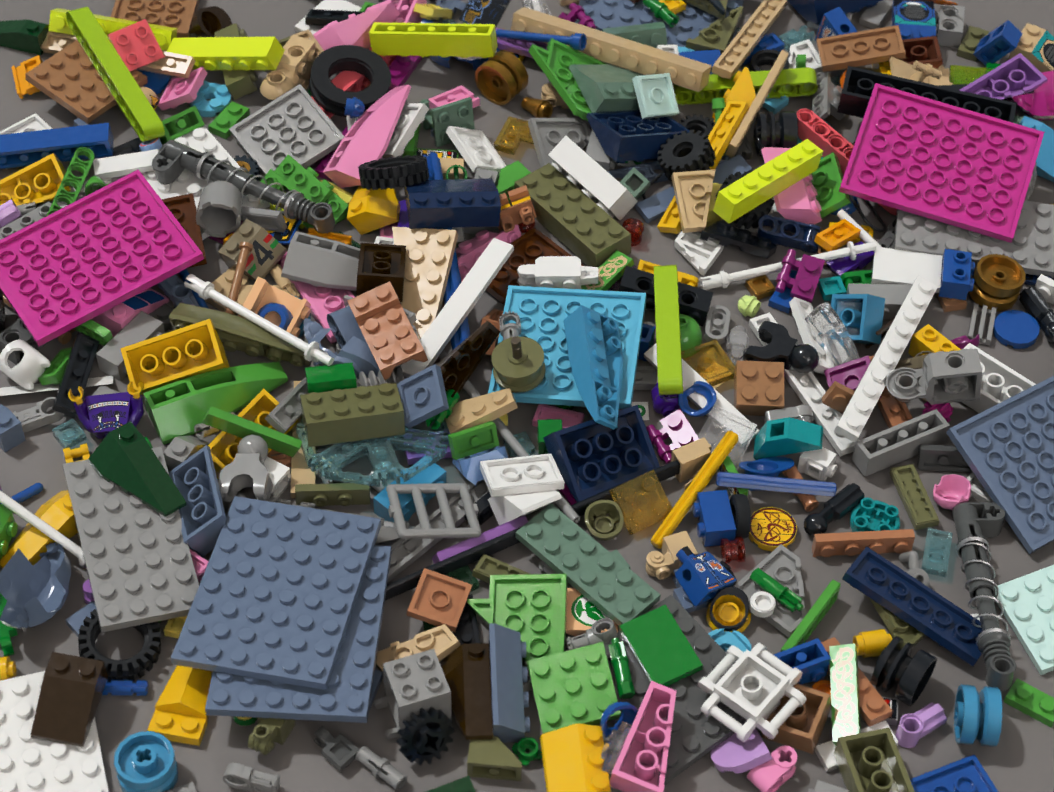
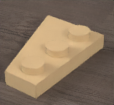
[671,169,716,233]
[376,624,461,672]

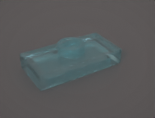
[921,528,953,577]

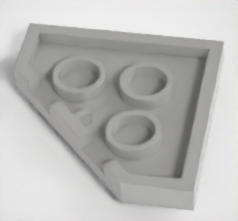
[528,118,591,168]
[733,544,807,638]

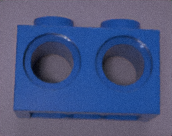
[973,20,1023,66]

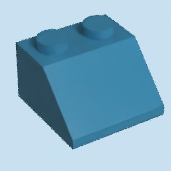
[827,294,885,344]

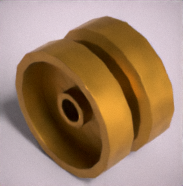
[475,51,529,105]
[968,254,1026,312]

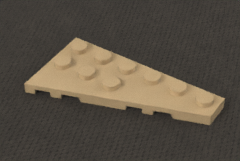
[392,227,458,340]

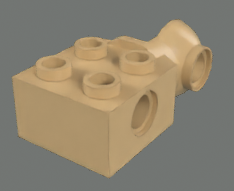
[260,35,318,100]

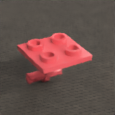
[107,19,165,72]

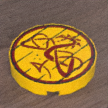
[748,507,797,552]

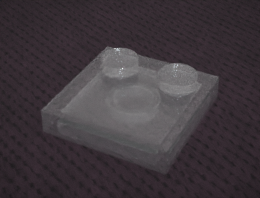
[698,406,758,468]

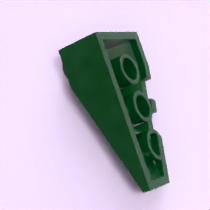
[0,20,49,56]
[88,421,187,517]

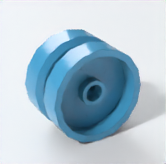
[954,685,1002,747]
[114,731,178,792]

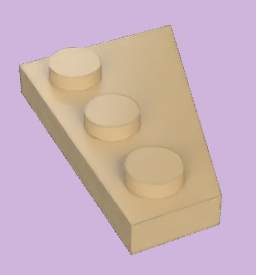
[445,388,518,434]

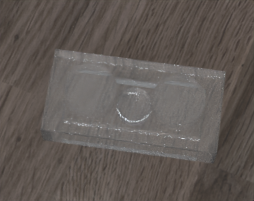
[600,721,632,774]

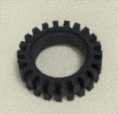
[358,155,429,190]
[78,609,161,682]

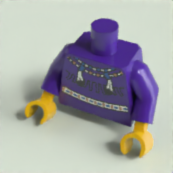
[68,381,144,439]

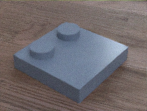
[396,364,449,428]

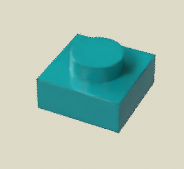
[817,276,847,301]

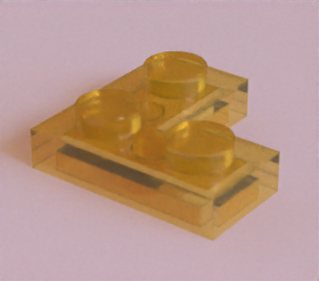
[494,116,534,155]

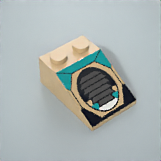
[1008,23,1054,72]

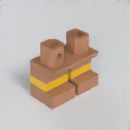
[497,185,537,233]

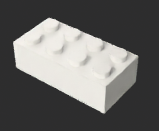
[548,136,638,221]
[962,343,1036,413]

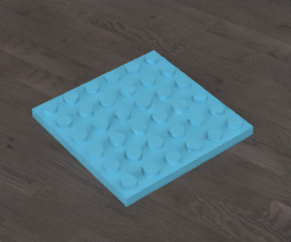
[488,285,646,409]

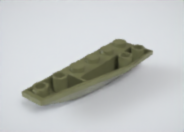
[169,302,311,367]

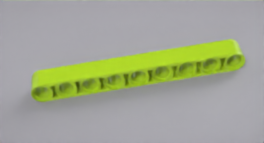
[66,6,165,142]

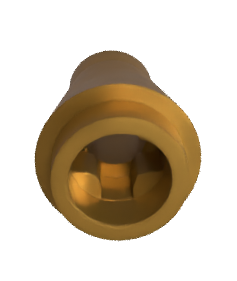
[521,97,553,118]

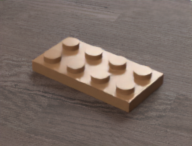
[816,25,906,72]

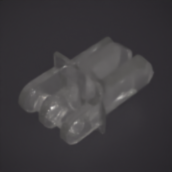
[724,325,750,373]

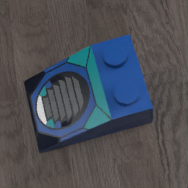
[892,0,936,40]

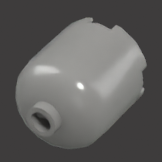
[196,180,242,238]

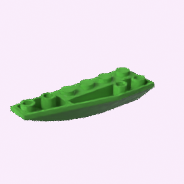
[143,362,288,445]

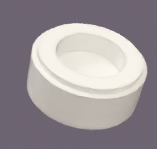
[749,591,776,618]

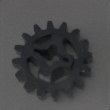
[397,707,455,765]

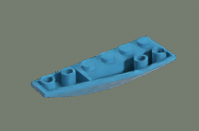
[564,305,623,429]

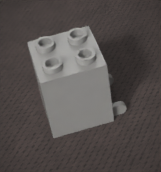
[374,649,452,739]

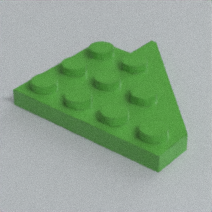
[528,38,606,121]
[467,574,568,662]

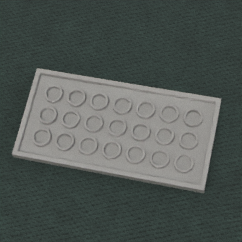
[894,200,1054,278]
[63,446,199,633]

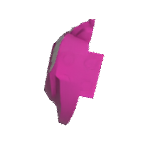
[1012,71,1054,120]

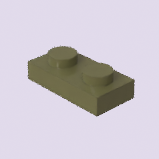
[956,26,989,62]

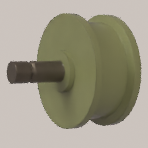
[491,336,546,393]

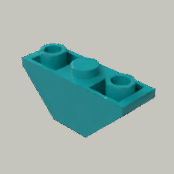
[753,417,823,460]

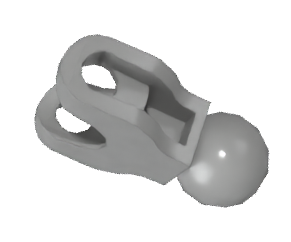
[218,434,273,502]

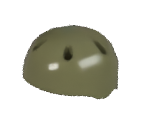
[585,500,624,541]

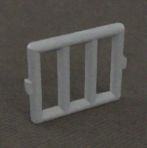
[386,483,482,539]

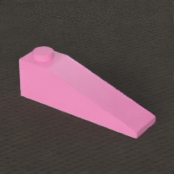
[313,0,400,72]

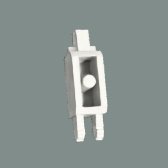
[517,256,598,289]

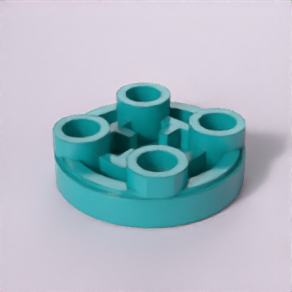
[850,497,900,532]

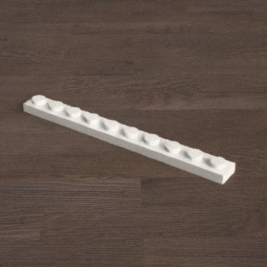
[834,275,938,443]

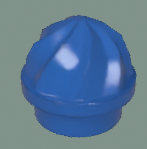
[344,97,365,118]

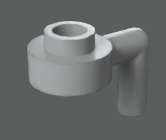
[898,551,929,587]

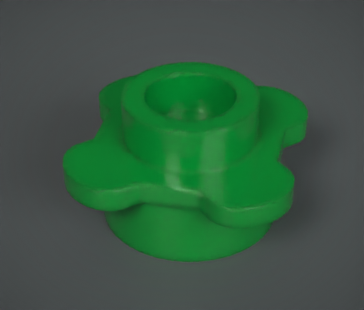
[512,737,542,766]

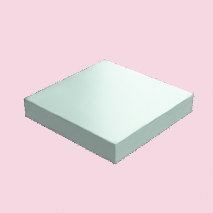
[632,73,680,119]

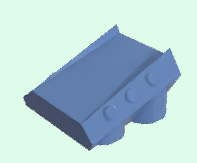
[452,446,508,486]

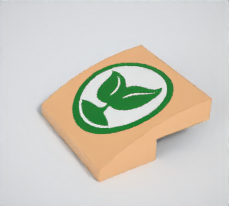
[566,588,618,636]

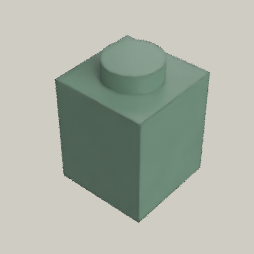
[620,167,651,200]

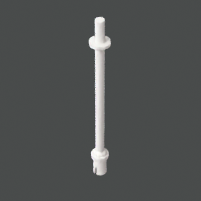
[699,241,876,290]
[184,274,334,366]
[0,491,86,568]

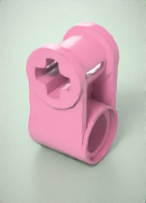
[747,746,798,792]

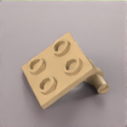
[889,56,942,84]

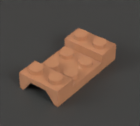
[347,281,428,380]

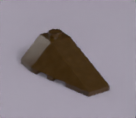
[436,321,500,398]
[439,643,493,740]

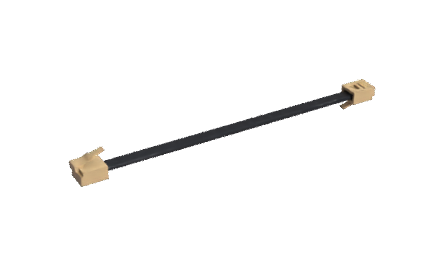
[385,437,711,601]

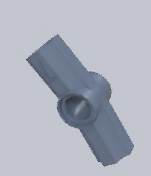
[157,274,200,308]

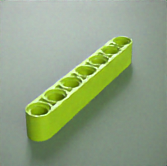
[672,67,818,105]
[654,265,683,396]

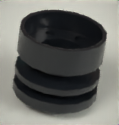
[754,111,798,156]
[870,636,937,706]

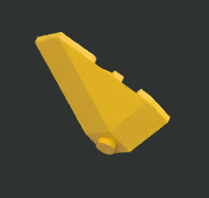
[0,153,71,206]
[347,185,400,235]
[0,490,78,569]

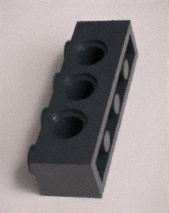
[618,266,713,327]

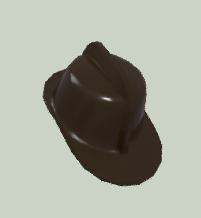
[190,6,232,37]

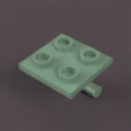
[420,97,475,147]

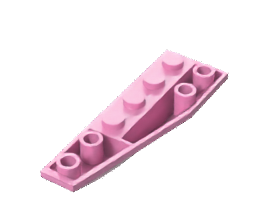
[323,84,411,188]

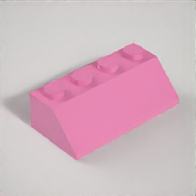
[761,147,822,225]

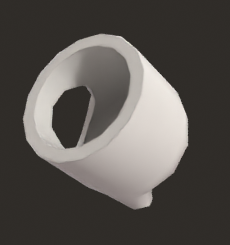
[0,339,51,390]

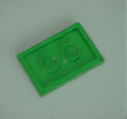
[620,604,703,687]

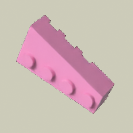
[610,681,676,792]

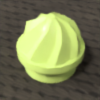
[738,295,761,318]

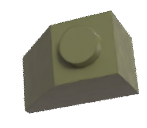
[467,737,522,781]

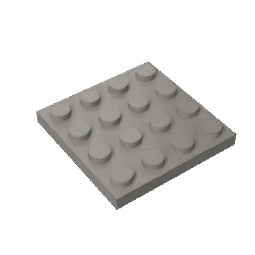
[229,84,344,175]

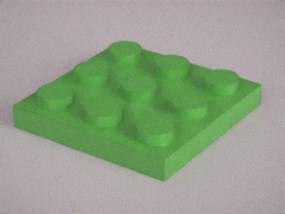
[527,642,621,734]

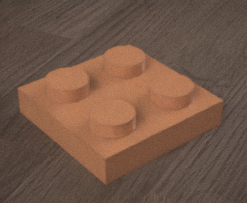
[406,568,472,632]

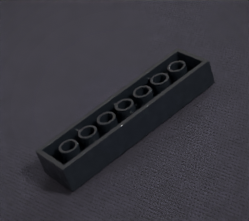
[837,66,1017,123]

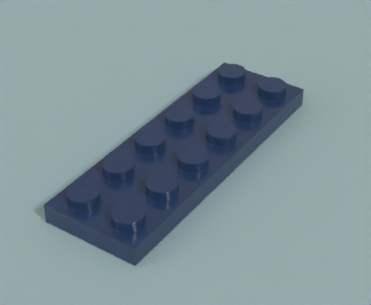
[842,546,982,666]

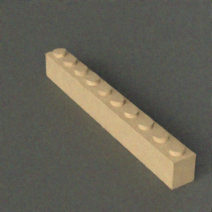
[511,7,712,92]

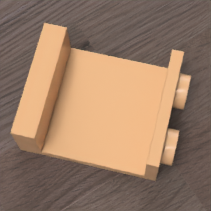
[238,277,311,337]

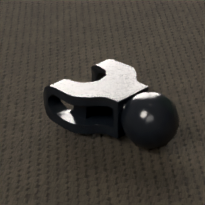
[743,321,819,373]

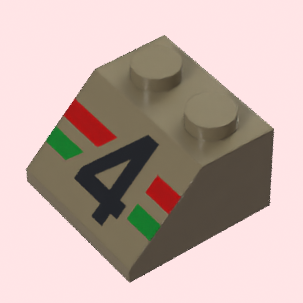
[218,219,287,281]

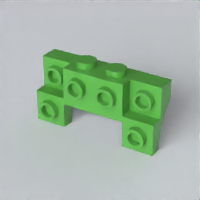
[260,154,349,229]

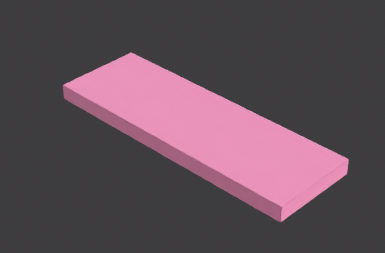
[278,252,355,344]

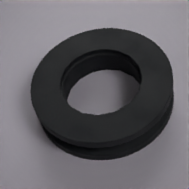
[310,45,391,117]

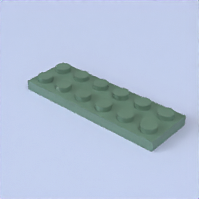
[516,503,661,626]

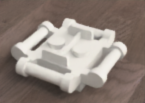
[697,643,807,742]

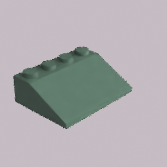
[569,64,644,113]

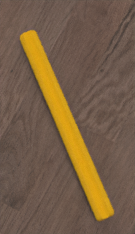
[651,431,739,549]

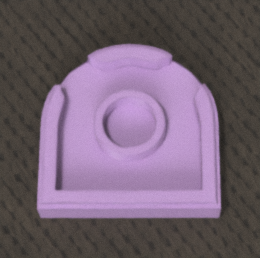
[711,728,772,774]

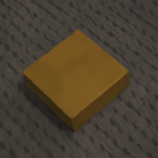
[745,275,775,300]

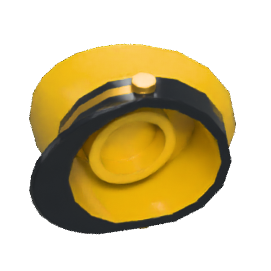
[706,587,751,633]

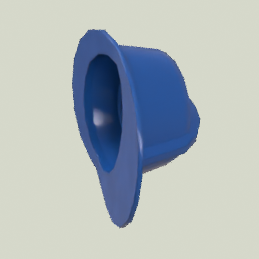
[739,456,795,491]

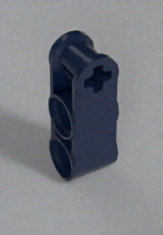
[756,215,822,253]

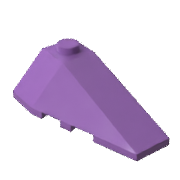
[960,53,1048,100]

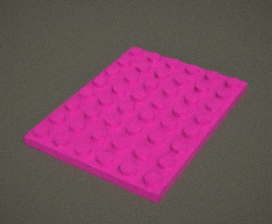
[839,83,1044,243]
[0,170,204,347]

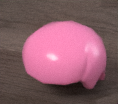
[933,474,971,510]

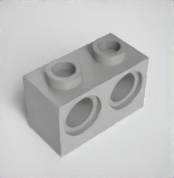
[935,5,965,48]

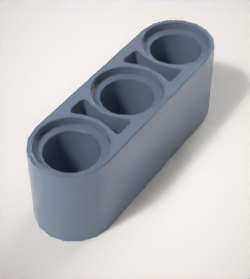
[327,306,367,349]

